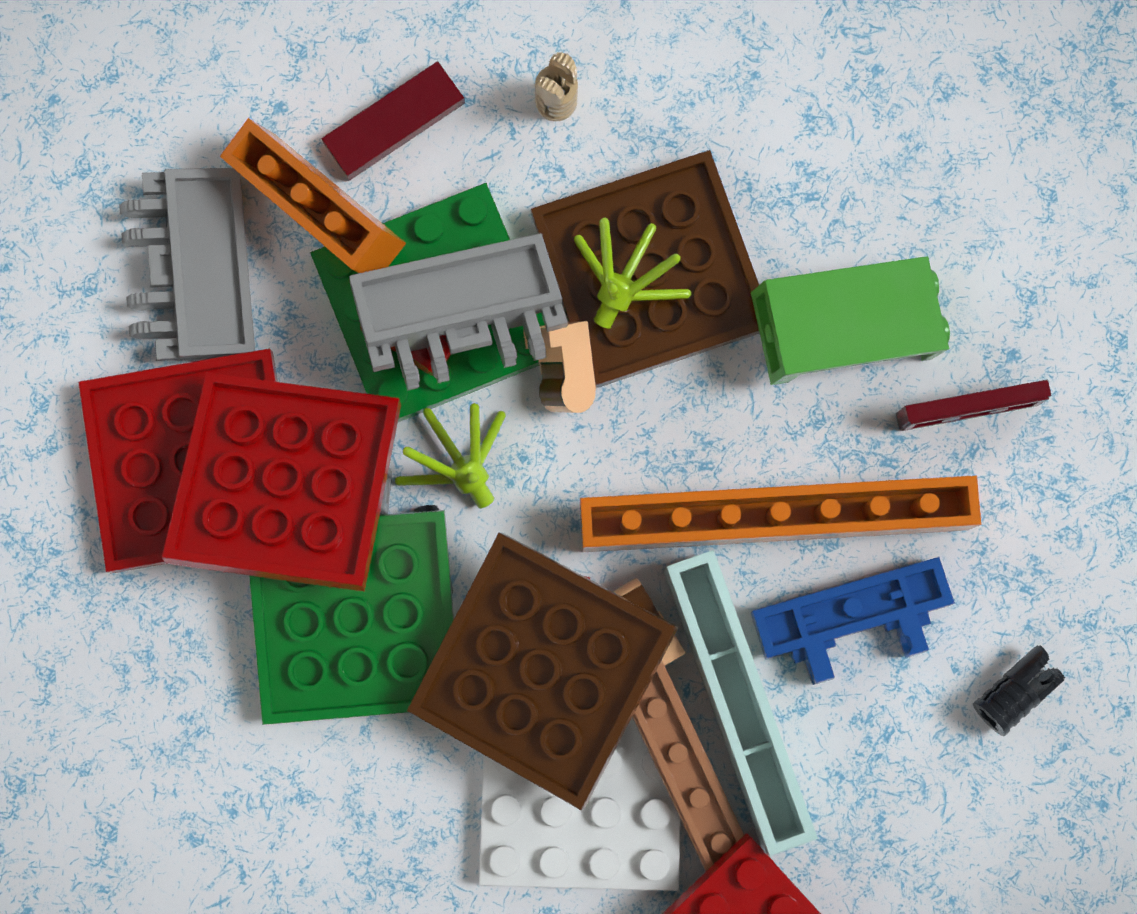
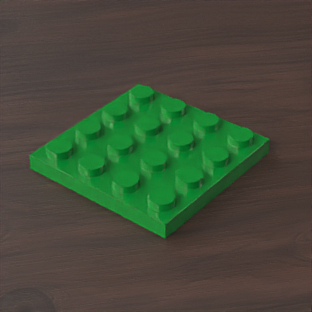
[310,183,545,422]
[249,510,454,725]

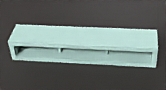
[663,550,818,856]

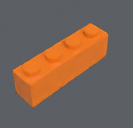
[220,118,406,273]

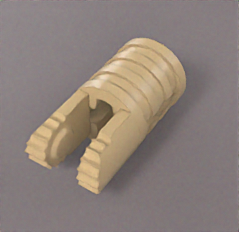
[535,52,578,121]

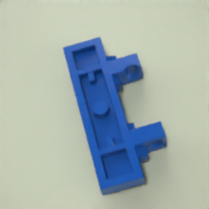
[751,557,955,685]

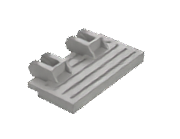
[119,168,255,361]
[349,233,568,390]

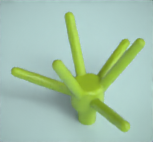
[574,218,691,328]
[395,403,506,509]

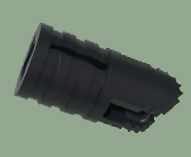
[973,645,1065,736]

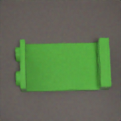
[751,256,950,385]

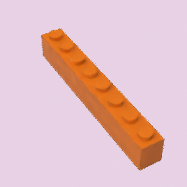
[580,475,982,553]

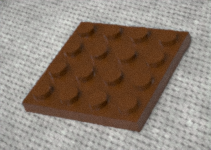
[531,150,760,388]
[407,532,679,810]

